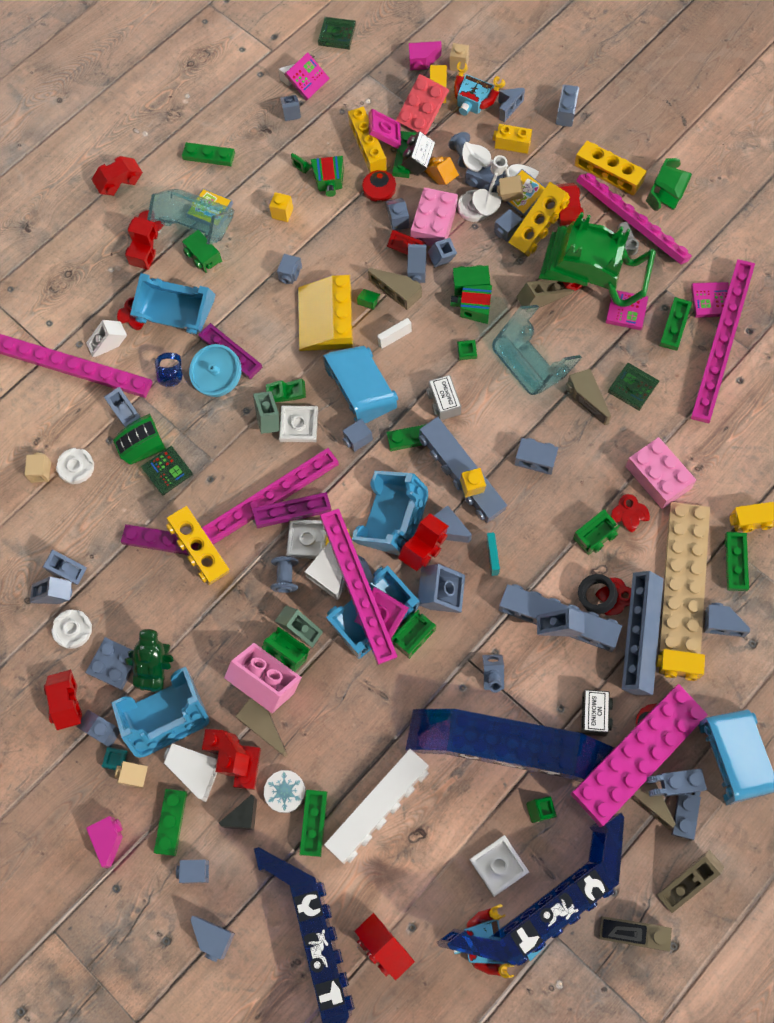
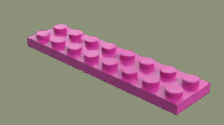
[570,684,708,827]

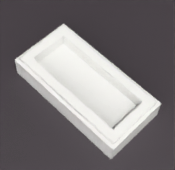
[377,318,412,349]

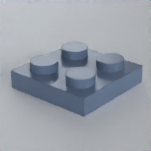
[85,637,133,690]

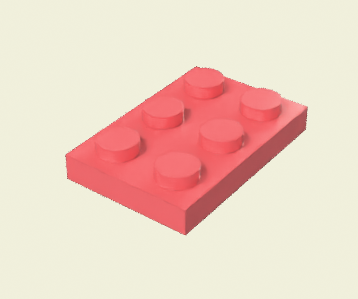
[396,74,449,135]

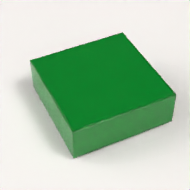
[457,340,477,360]

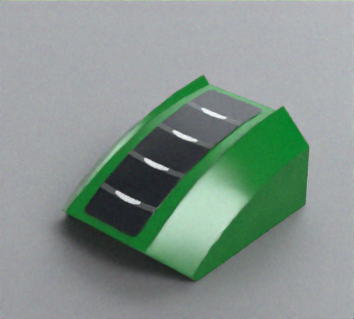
[113,414,166,465]

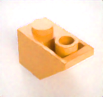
[424,156,459,185]

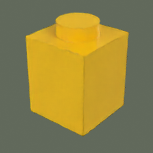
[269,192,294,222]
[460,468,486,498]

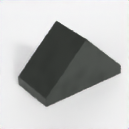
[219,794,257,830]

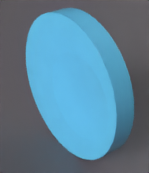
[189,344,242,397]

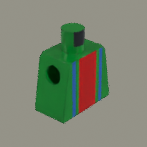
[311,156,344,197]
[450,285,492,324]

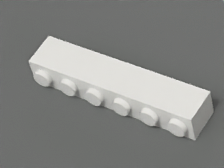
[324,749,429,864]

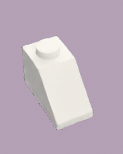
[86,320,127,357]

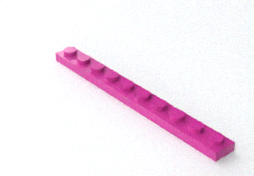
[691,259,755,424]
[0,334,153,398]

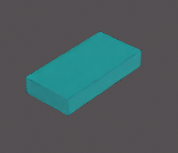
[486,532,500,576]

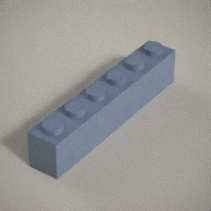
[418,417,507,523]
[622,571,664,696]
[498,584,622,652]

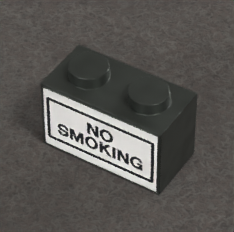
[401,131,435,176]
[581,690,613,736]

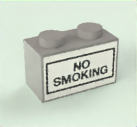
[426,375,461,420]

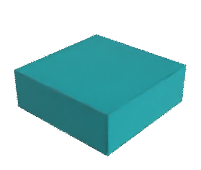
[102,747,128,770]

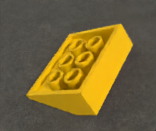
[298,275,353,351]

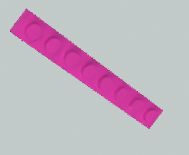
[576,173,692,265]
[202,448,339,545]
[320,509,397,665]

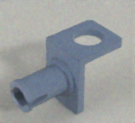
[482,655,504,693]

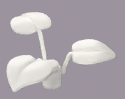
[462,142,539,216]

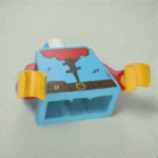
[454,62,505,116]
[452,904,514,978]

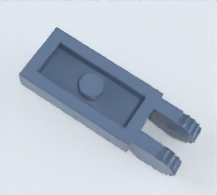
[646,768,707,797]
[671,792,701,840]

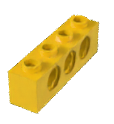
[348,106,387,173]
[574,141,647,196]
[509,182,570,257]
[166,506,230,585]

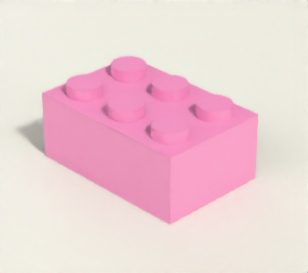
[410,187,458,247]
[625,437,696,509]
[224,643,302,713]

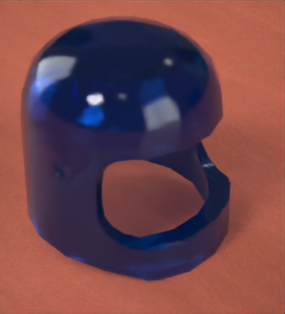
[154,353,183,387]

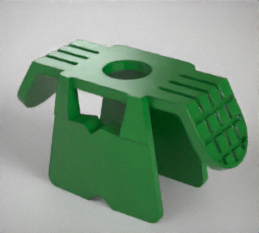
[646,158,692,211]

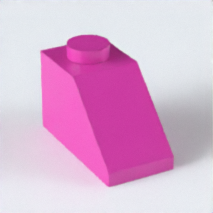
[409,41,442,71]
[86,816,123,868]

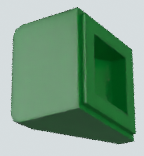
[291,153,312,174]
[357,289,380,310]
[526,796,557,823]

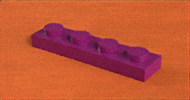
[198,323,263,380]
[252,492,332,528]
[121,524,199,555]

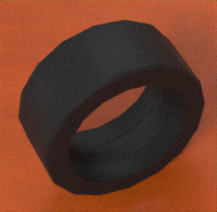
[578,574,618,614]

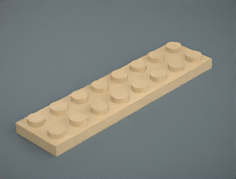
[658,502,710,654]

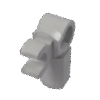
[617,222,639,256]

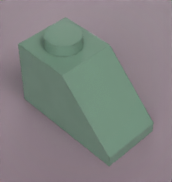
[253,391,279,434]
[275,606,323,648]

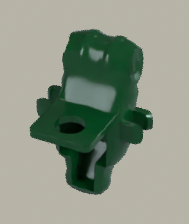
[125,629,174,692]

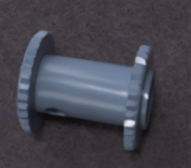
[448,132,470,168]
[270,556,299,593]

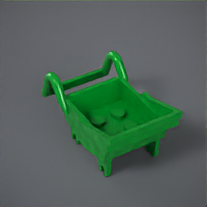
[538,212,656,307]

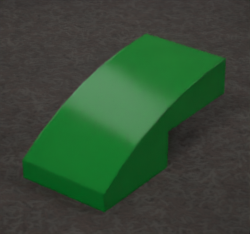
[266,378,306,402]

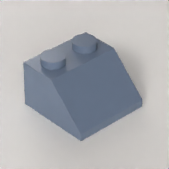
[418,564,465,613]

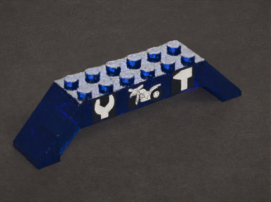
[405,709,615,782]
[437,813,625,966]
[254,847,355,1023]

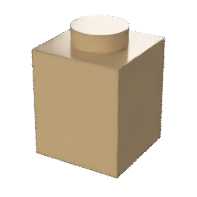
[450,43,469,71]
[497,175,524,202]
[25,453,51,483]
[114,761,148,788]

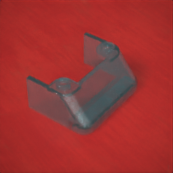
[147,189,235,245]
[492,305,582,395]

